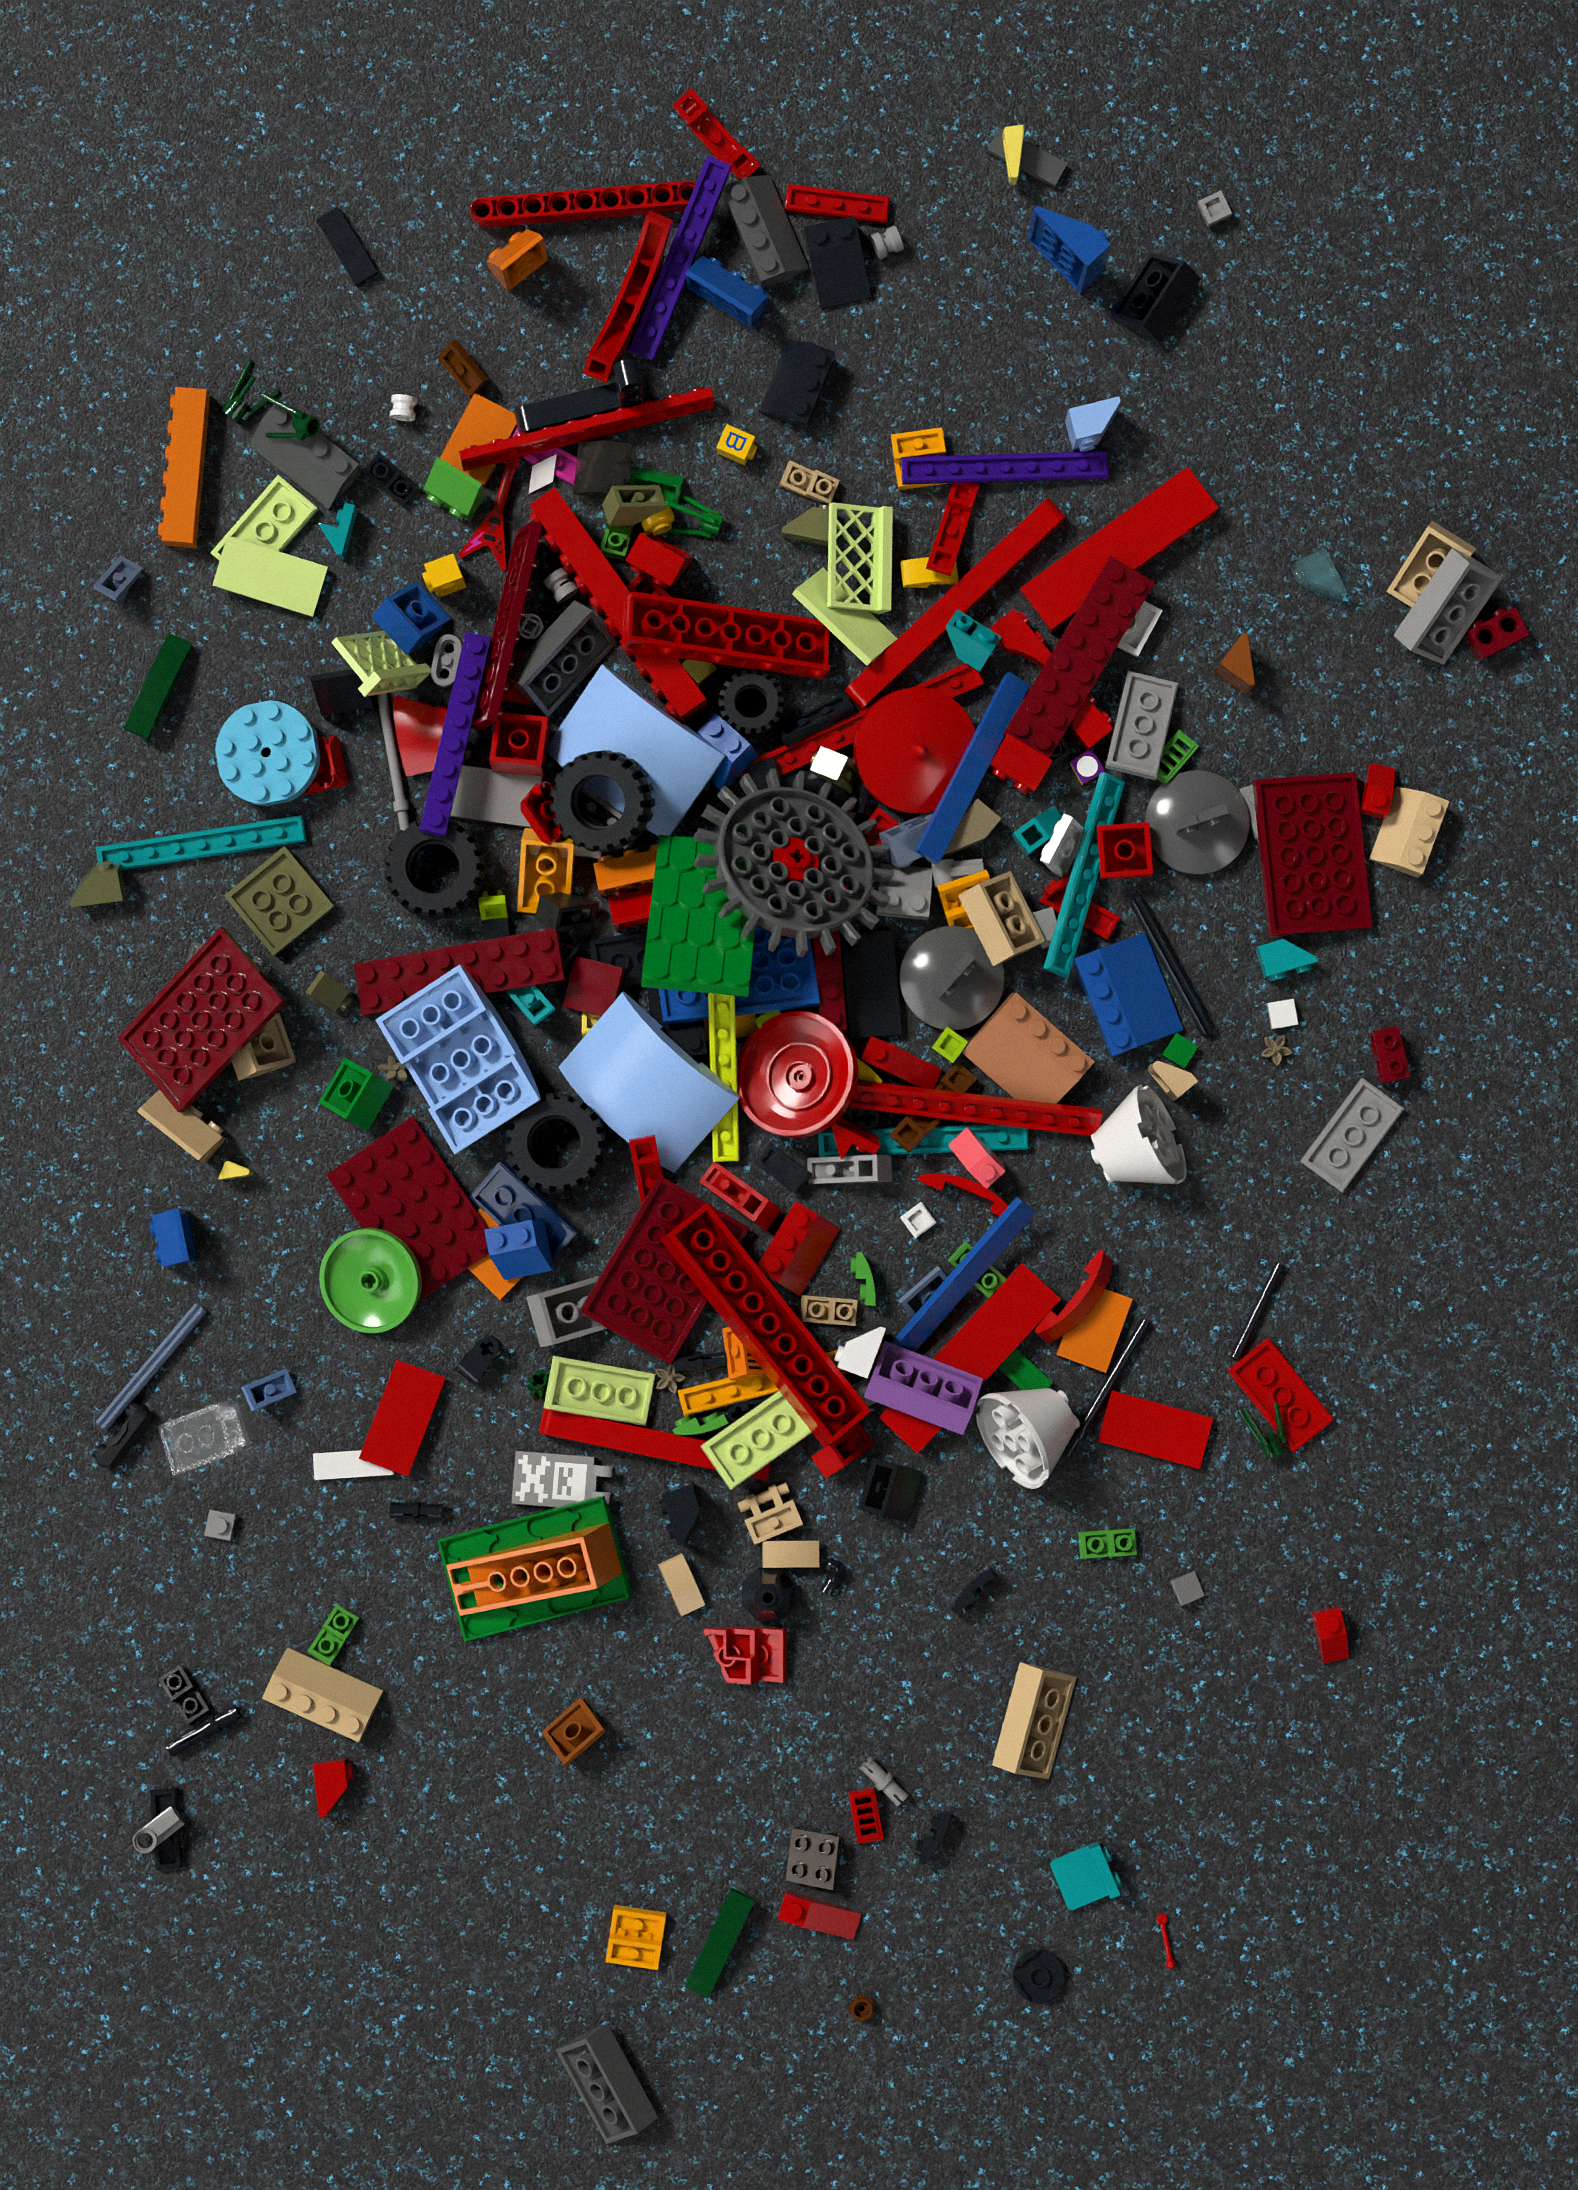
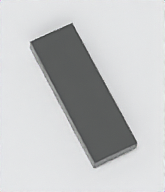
[987,127,1067,188]

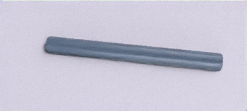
[96,1303,206,1430]

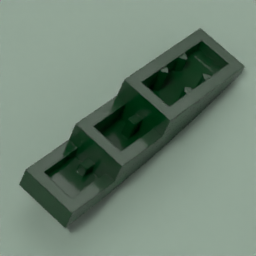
[124,633,193,740]
[684,1888,755,1998]

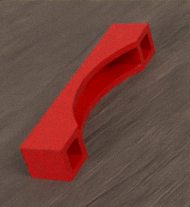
[989,608,1113,751]

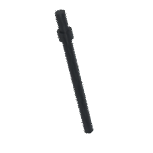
[1062,1318,1151,1458]

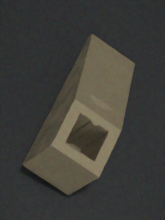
[926,798,1002,863]

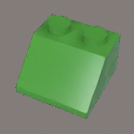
[424,457,486,521]

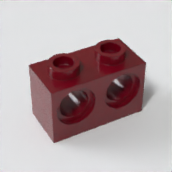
[1465,607,1529,662]
[1368,1026,1410,1084]

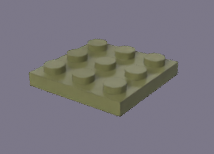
[224,846,335,957]

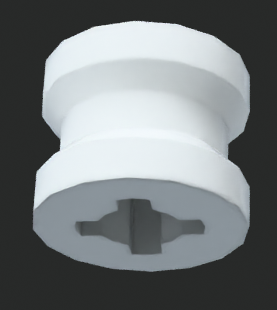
[389,394,417,421]

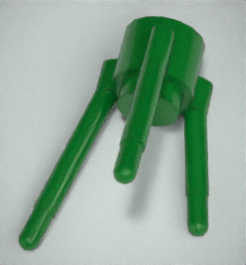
[665,495,723,538]

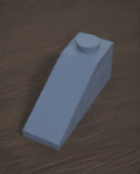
[879,811,934,868]

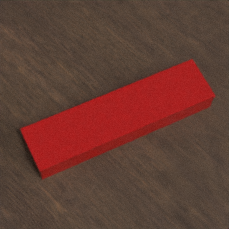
[1020,467,1219,634]
[622,591,830,679]
[879,1263,1061,1454]

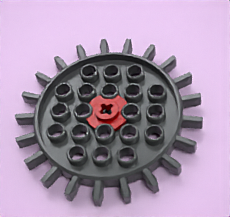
[694,769,894,957]

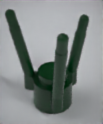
[222,360,280,423]
[260,393,320,441]
[1238,1403,1287,1459]

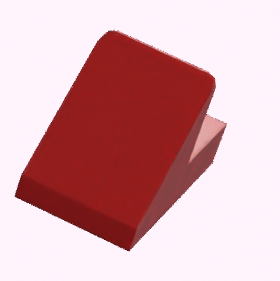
[832,1117,880,1160]

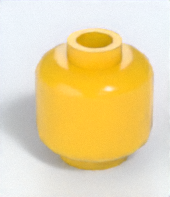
[641,498,675,536]

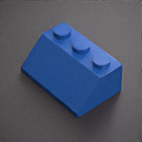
[685,255,768,329]

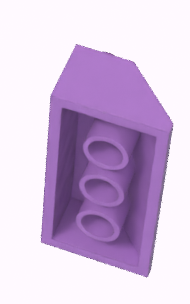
[864,1341,983,1435]

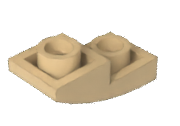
[779,461,840,505]
[800,1295,857,1326]
[762,1541,819,1568]
[658,1553,705,1616]

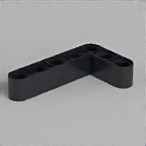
[514,359,643,433]

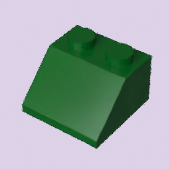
[318,1058,394,1131]

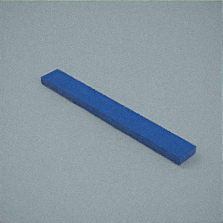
[914,672,1030,864]
[891,1197,1036,1352]

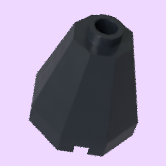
[742,1567,795,1621]

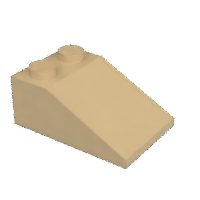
[1386,521,1476,607]

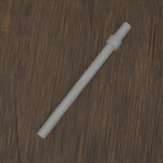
[377,693,410,831]

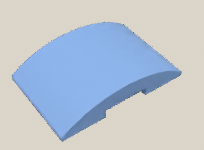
[547,664,726,836]
[376,964,541,1154]
[558,991,740,1172]

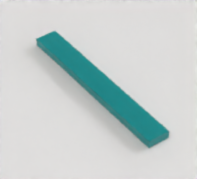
[1043,772,1125,977]
[96,815,307,871]
[818,1124,1029,1157]

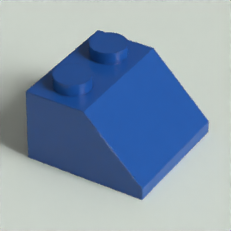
[372,581,451,655]
[697,713,758,790]
[150,1208,197,1268]
[484,1219,554,1280]

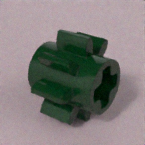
[526,1369,550,1402]

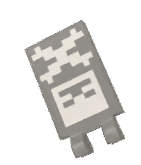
[511,1451,613,1507]

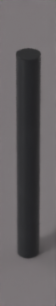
[1230,1262,1285,1360]

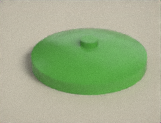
[319,1228,422,1333]

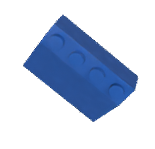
[1027,206,1111,294]
[1073,933,1184,1058]

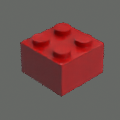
[489,713,551,777]

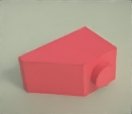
[948,1127,1005,1189]

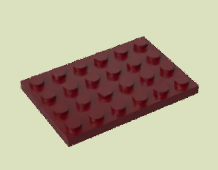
[1252,772,1372,936]
[118,927,287,1113]
[326,1116,489,1302]
[579,1175,749,1364]

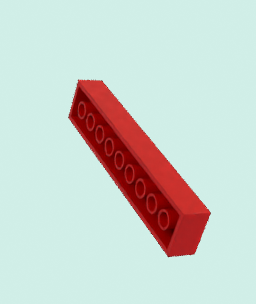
[529,487,707,725]
[660,1203,871,1447]

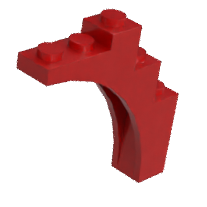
[583,210,674,383]

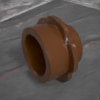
[849,1995,875,2022]

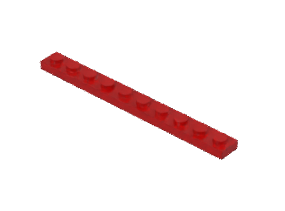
[459,387,714,472]
[739,663,984,782]
[849,1080,1103,1136]

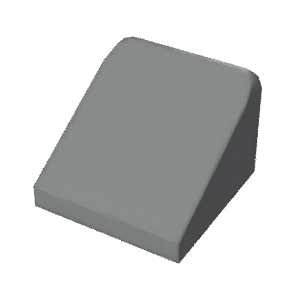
[1170,1571,1204,1606]

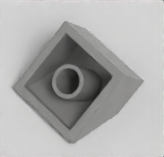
[876,863,932,920]

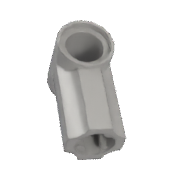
[931,859,984,889]
[133,1805,185,1853]

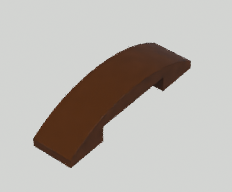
[889,1062,977,1152]

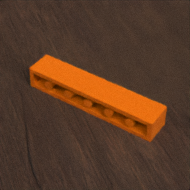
[158,387,210,548]

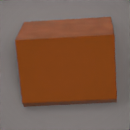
[1215,633,1255,694]
[541,1697,608,1767]

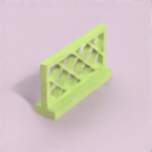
[827,502,893,614]
[331,631,431,697]

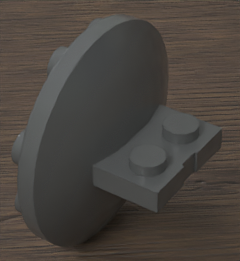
[1145,770,1250,875]
[900,926,1004,1031]

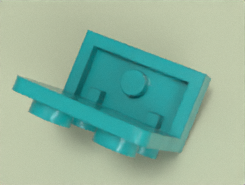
[1050,1841,1122,1910]

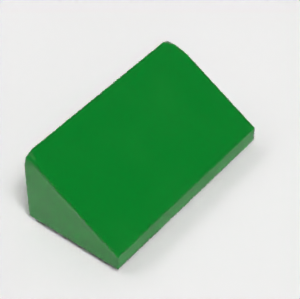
[629,466,684,504]

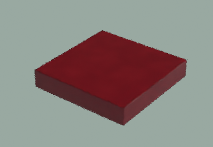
[563,956,626,1017]

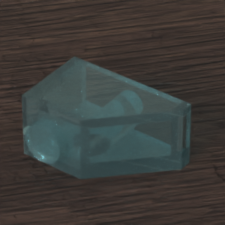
[1293,548,1348,601]

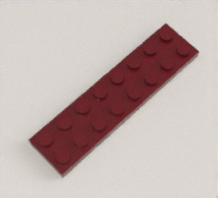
[471,521,543,731]
[1003,556,1155,758]
[354,928,566,1016]

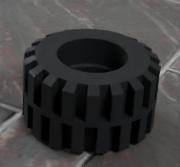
[719,669,784,739]

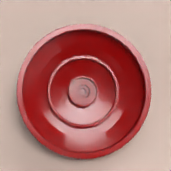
[853,688,976,813]
[737,1011,858,1138]

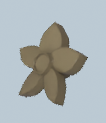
[1261,1035,1292,1066]
[377,1055,407,1082]
[655,1362,686,1394]

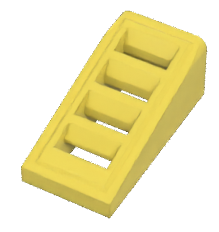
[1002,125,1025,185]

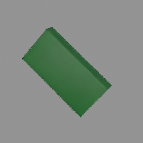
[998,1348,1053,1390]

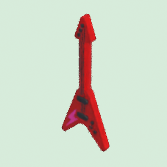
[458,458,520,572]

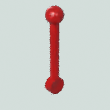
[1156,1913,1176,1969]

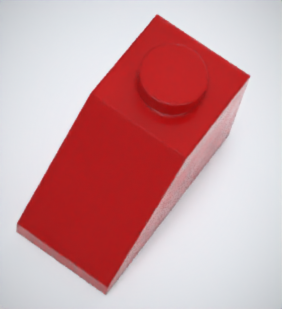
[1360,763,1395,819]
[811,1422,874,1478]
[1311,1606,1349,1664]
[313,1758,354,1818]

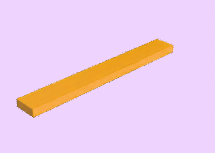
[678,1341,883,1416]

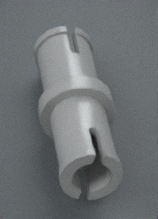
[859,1757,908,1806]

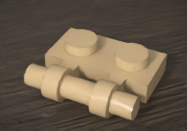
[737,1483,803,1545]

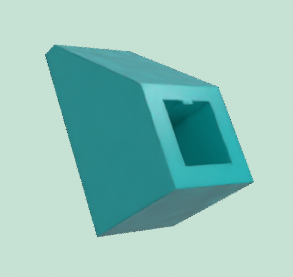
[946,609,1001,672]
[1012,806,1062,857]
[1255,939,1317,981]

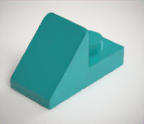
[318,503,358,560]
[505,986,555,1026]

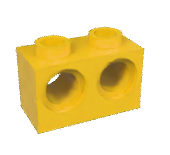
[422,553,467,598]

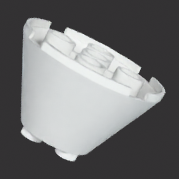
[1091,1084,1186,1184]
[976,1388,1080,1489]

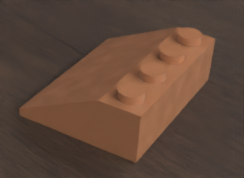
[961,993,1095,1104]

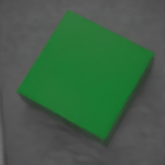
[1162,1033,1198,1069]

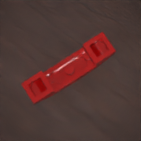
[672,88,761,180]
[926,483,979,576]
[629,1135,663,1204]
[917,1173,1008,1217]
[1034,1249,1113,1343]

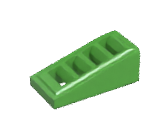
[1157,730,1199,784]

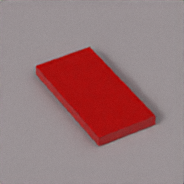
[1227,1338,1334,1453]
[359,1360,446,1477]
[1098,1390,1213,1469]

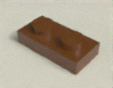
[437,339,488,397]

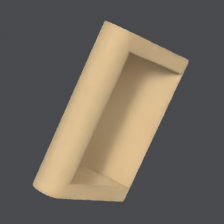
[1148,1061,1198,1101]

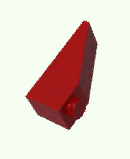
[860,1036,942,1089]
[699,1162,782,1231]
[778,1889,861,1940]

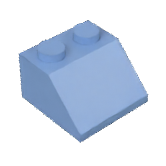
[1065,396,1121,452]

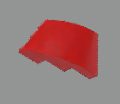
[393,695,448,776]
[704,1627,787,1685]

